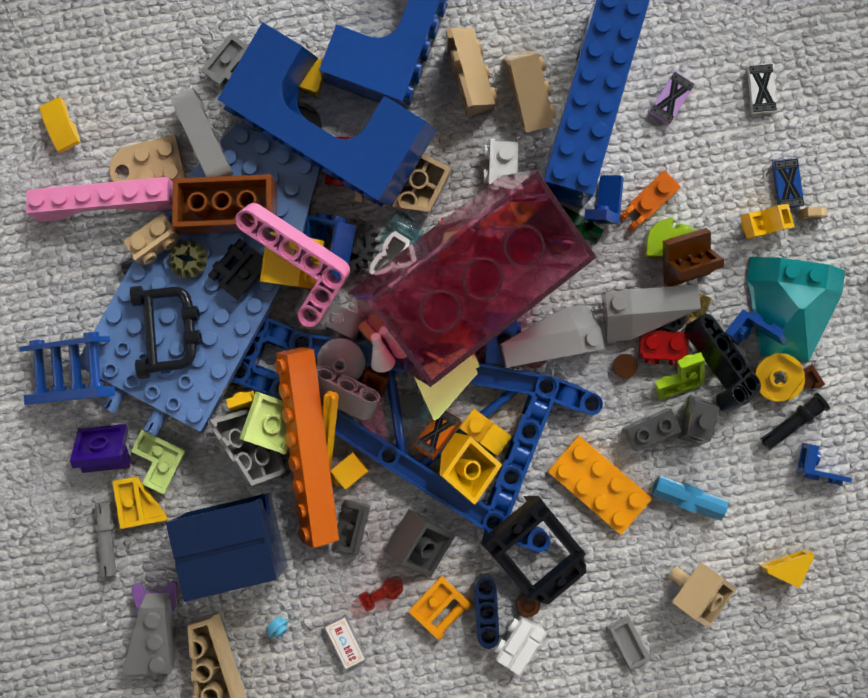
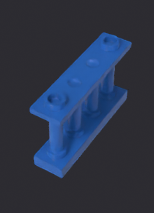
[19,332,115,405]

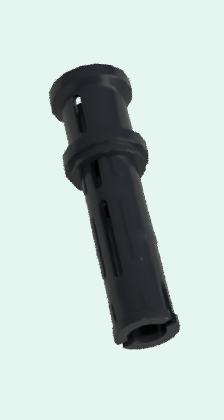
[760,392,830,451]

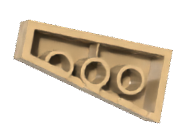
[187,612,247,698]

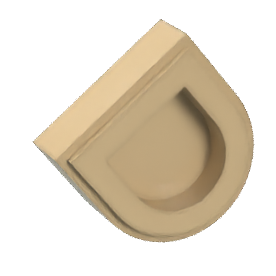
[798,207,828,220]

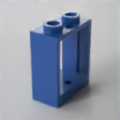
[304,212,357,278]

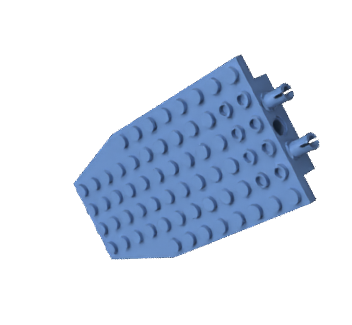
[80,122,321,436]

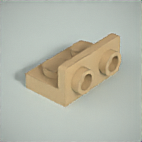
[123,213,182,266]

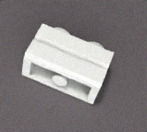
[494,615,546,676]

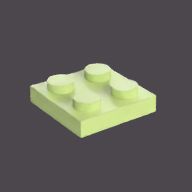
[239,392,288,455]

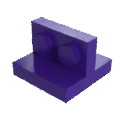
[70,424,131,473]

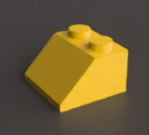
[260,232,324,289]
[440,433,502,505]

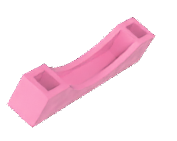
[26,177,173,222]

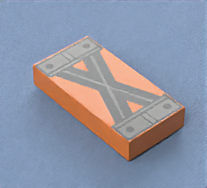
[413,410,461,460]

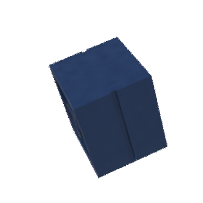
[165,492,288,602]

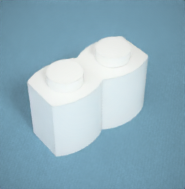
[369,231,410,284]

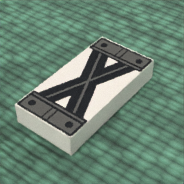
[747,63,777,115]

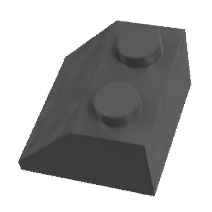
[384,509,455,577]

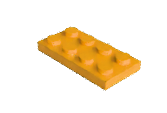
[547,435,653,535]

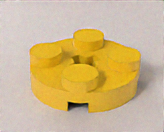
[755,353,805,402]

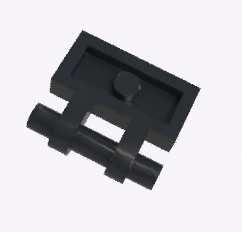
[208,238,263,301]

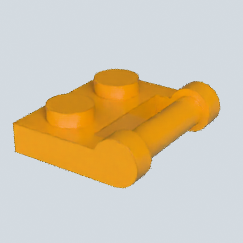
[408,575,473,640]

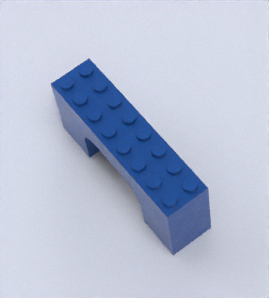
[319,0,448,108]
[537,0,650,208]
[217,22,438,207]

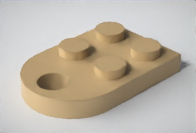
[110,135,186,182]

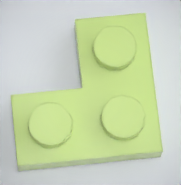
[131,429,187,494]

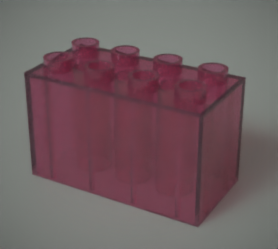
[347,171,597,387]

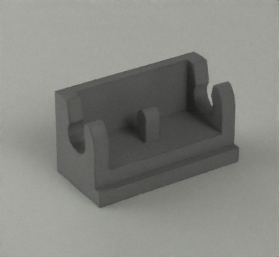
[333,499,371,555]

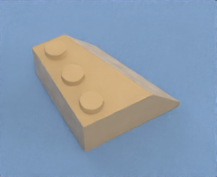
[445,28,498,118]

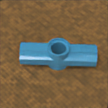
[652,475,728,521]

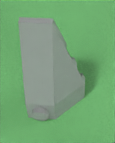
[601,285,701,343]
[500,304,605,368]

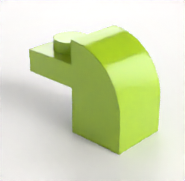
[643,218,697,259]

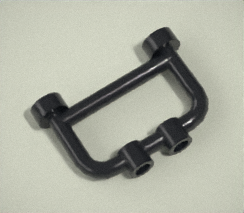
[130,286,202,379]

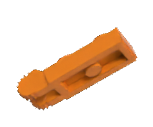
[620,170,681,232]

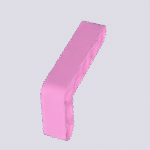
[235,203,350,327]

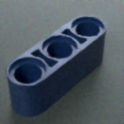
[474,574,500,649]

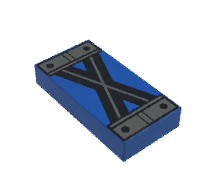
[772,158,804,208]

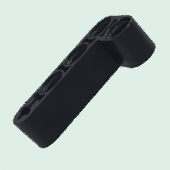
[685,314,761,413]

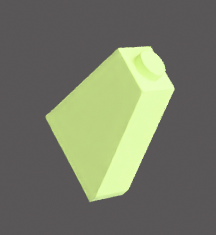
[413,351,480,420]

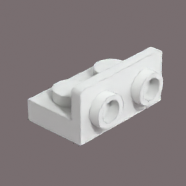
[484,139,518,191]

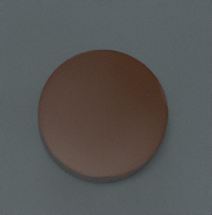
[612,354,638,378]
[516,593,540,617]

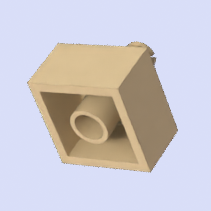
[669,562,737,628]

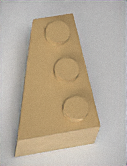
[503,51,556,133]

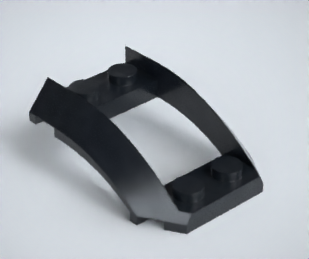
[481,496,586,604]

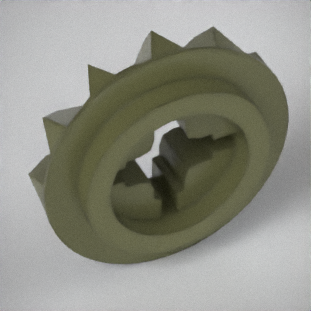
[168,240,208,279]

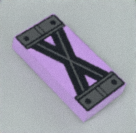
[648,72,695,126]

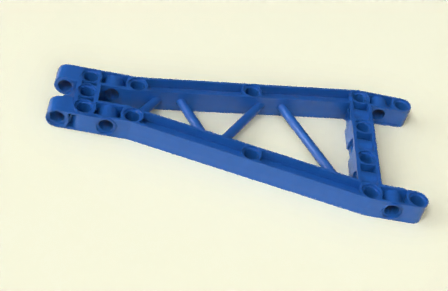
[231,317,603,552]

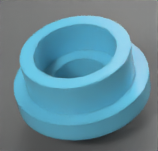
[266,616,289,639]

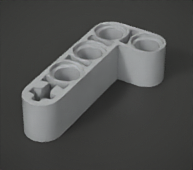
[170,87,234,177]

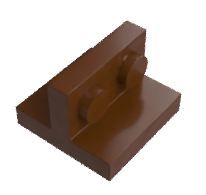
[663,228,724,287]

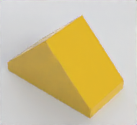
[760,549,814,588]

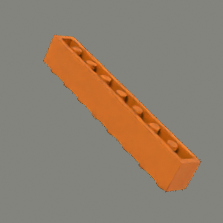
[275,347,339,548]

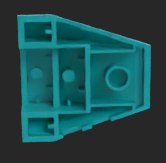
[746,257,845,362]

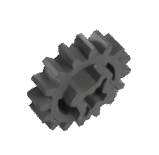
[330,218,381,272]

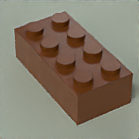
[172,174,277,234]

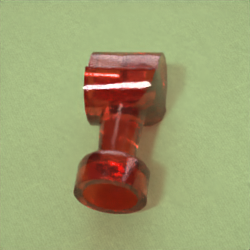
[359,576,404,612]

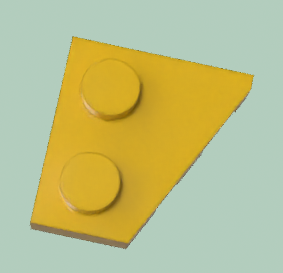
[112,476,168,529]

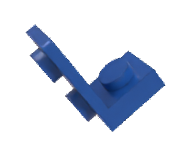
[584,175,624,224]
[725,309,787,346]
[797,443,852,486]

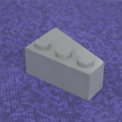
[122,593,177,675]

